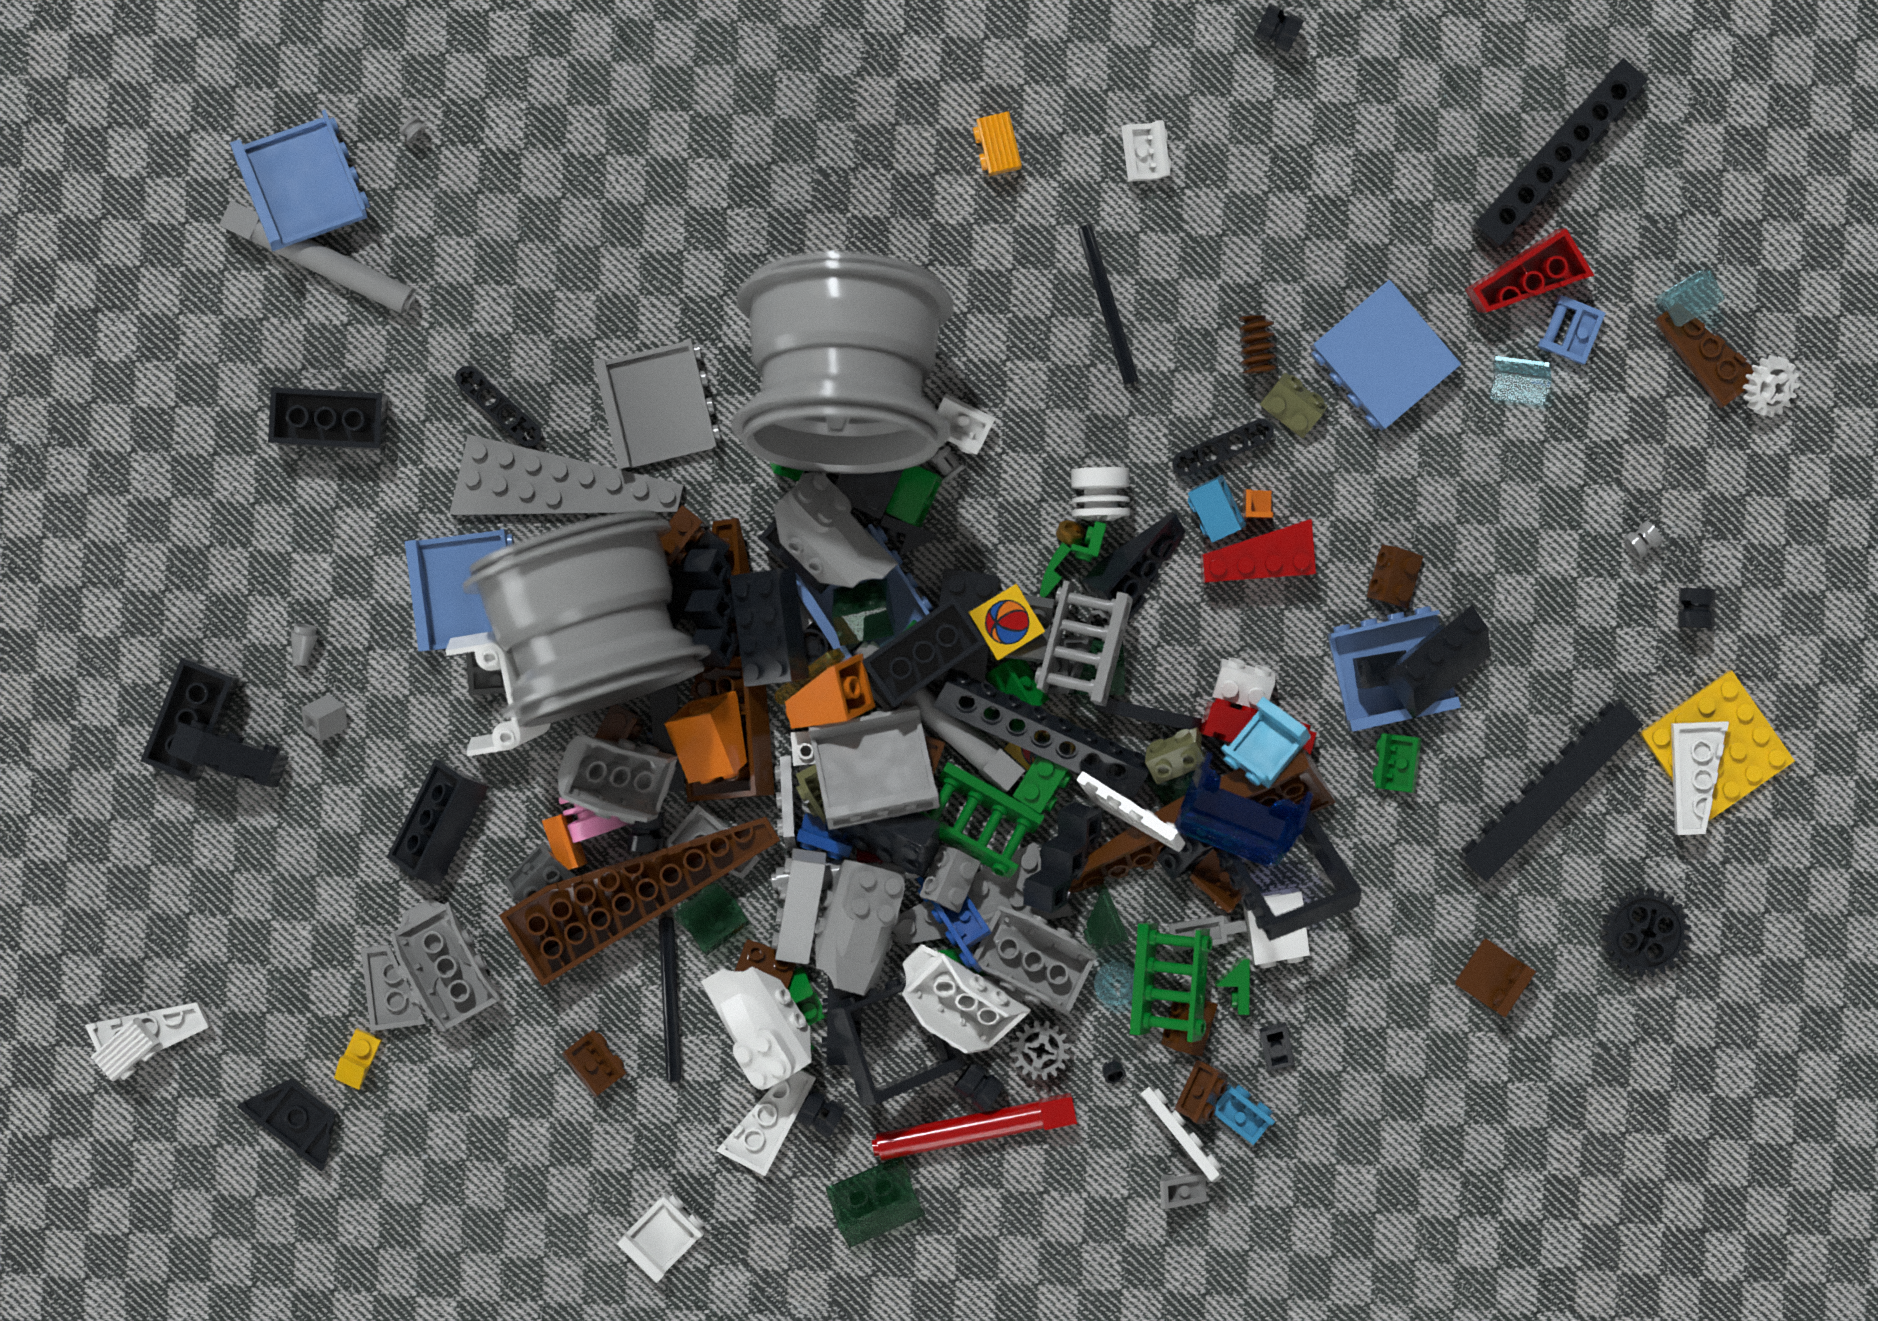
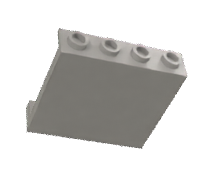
[593,338,721,470]
[809,706,939,830]

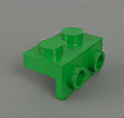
[1373,733,1422,793]
[1013,755,1073,815]

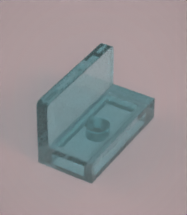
[1654,270,1725,327]
[1490,356,1552,405]

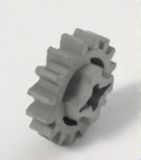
[1011,1019,1070,1080]

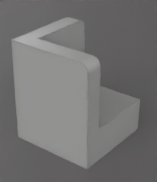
[301,695,347,742]

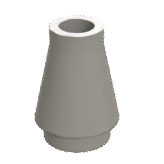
[291,624,319,666]

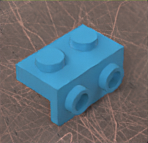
[1214,1084,1275,1145]

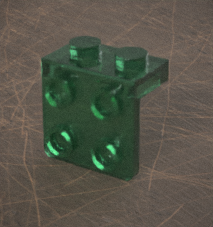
[673,883,751,956]

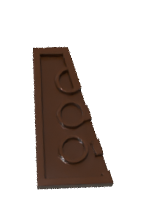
[1653,302,1754,408]

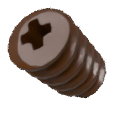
[1239,315,1276,374]

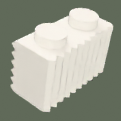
[91,1017,160,1081]

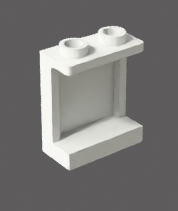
[617,1192,705,1283]

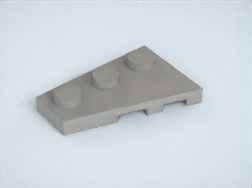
[775,756,798,851]
[663,802,762,879]
[361,944,427,1031]

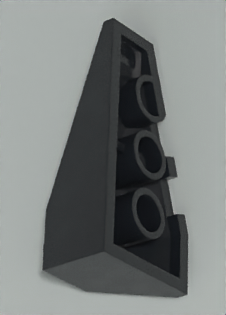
[1082,512,1185,623]

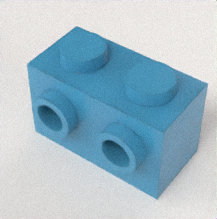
[1188,475,1246,543]

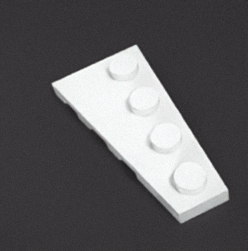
[1671,721,1729,835]
[1077,772,1186,852]
[85,1001,211,1060]
[716,1069,816,1176]
[1141,1087,1223,1183]

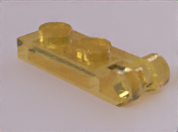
[775,648,845,705]

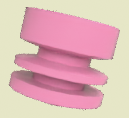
[558,797,628,843]

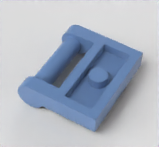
[1537,295,1606,365]

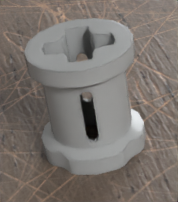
[930,446,966,483]

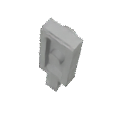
[1168,915,1247,952]

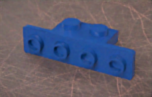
[917,876,992,973]

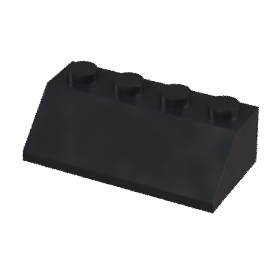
[1381,605,1491,719]
[387,759,488,886]

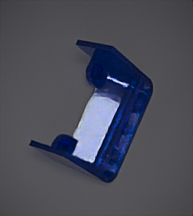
[1174,752,1313,867]

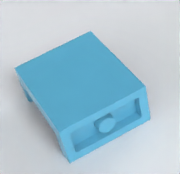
[1221,697,1311,788]

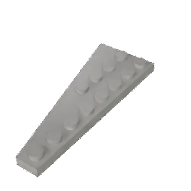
[450,434,684,515]

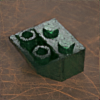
[832,578,895,646]

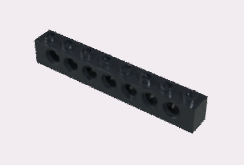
[1471,58,1648,249]
[933,668,1149,799]

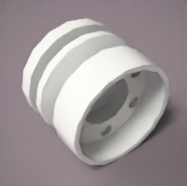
[1071,467,1130,521]

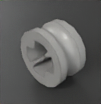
[399,115,427,143]
[1086,610,1111,627]

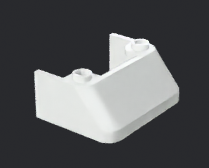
[445,631,551,756]

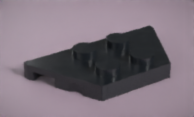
[237,1078,337,1172]

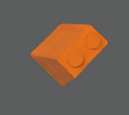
[785,653,875,729]
[664,691,747,784]

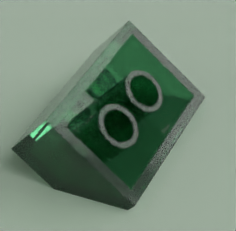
[825,1157,926,1248]

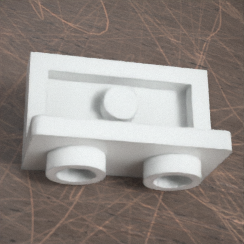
[1121,120,1171,182]
[937,394,995,455]
[1212,658,1276,710]

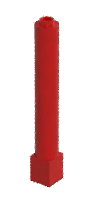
[872,1093,1077,1161]

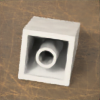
[1241,887,1310,968]

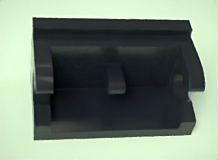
[1353,650,1407,689]

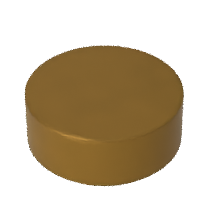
[1056,520,1085,545]

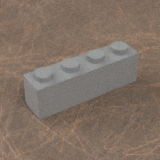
[771,848,826,964]

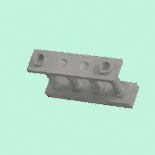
[1035,580,1133,707]

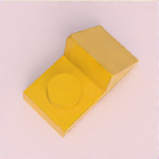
[334,1028,383,1090]

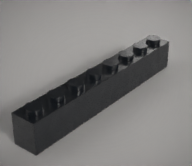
[1459,701,1644,882]

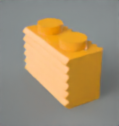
[972,111,1022,177]

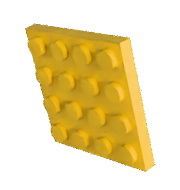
[1639,670,1795,821]

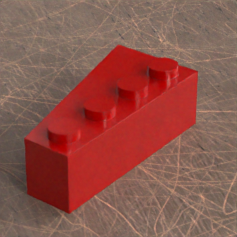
[1465,228,1595,313]
[1200,519,1316,583]
[1200,698,1317,755]

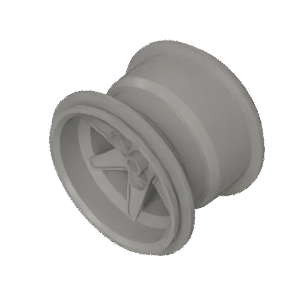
[731,252,953,474]
[462,510,711,728]

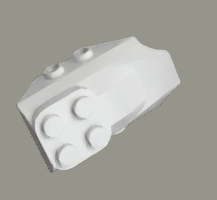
[902,944,1031,1054]
[701,967,811,1090]

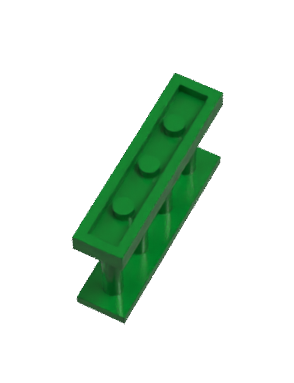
[920,762,1045,879]
[1130,922,1213,1042]

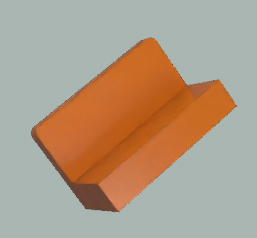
[542,814,587,870]

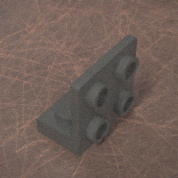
[990,591,1054,663]
[504,842,576,902]

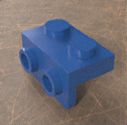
[796,813,853,860]

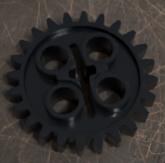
[1599,887,1692,977]

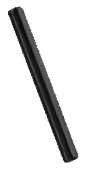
[1078,224,1138,385]
[658,917,682,1082]

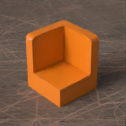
[1242,489,1273,519]

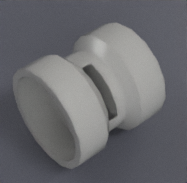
[1624,521,1663,559]

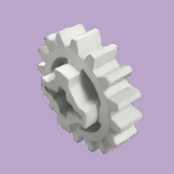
[1743,355,1800,417]

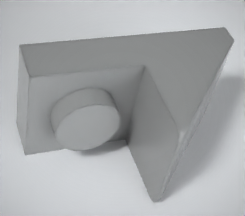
[1160,1173,1207,1209]

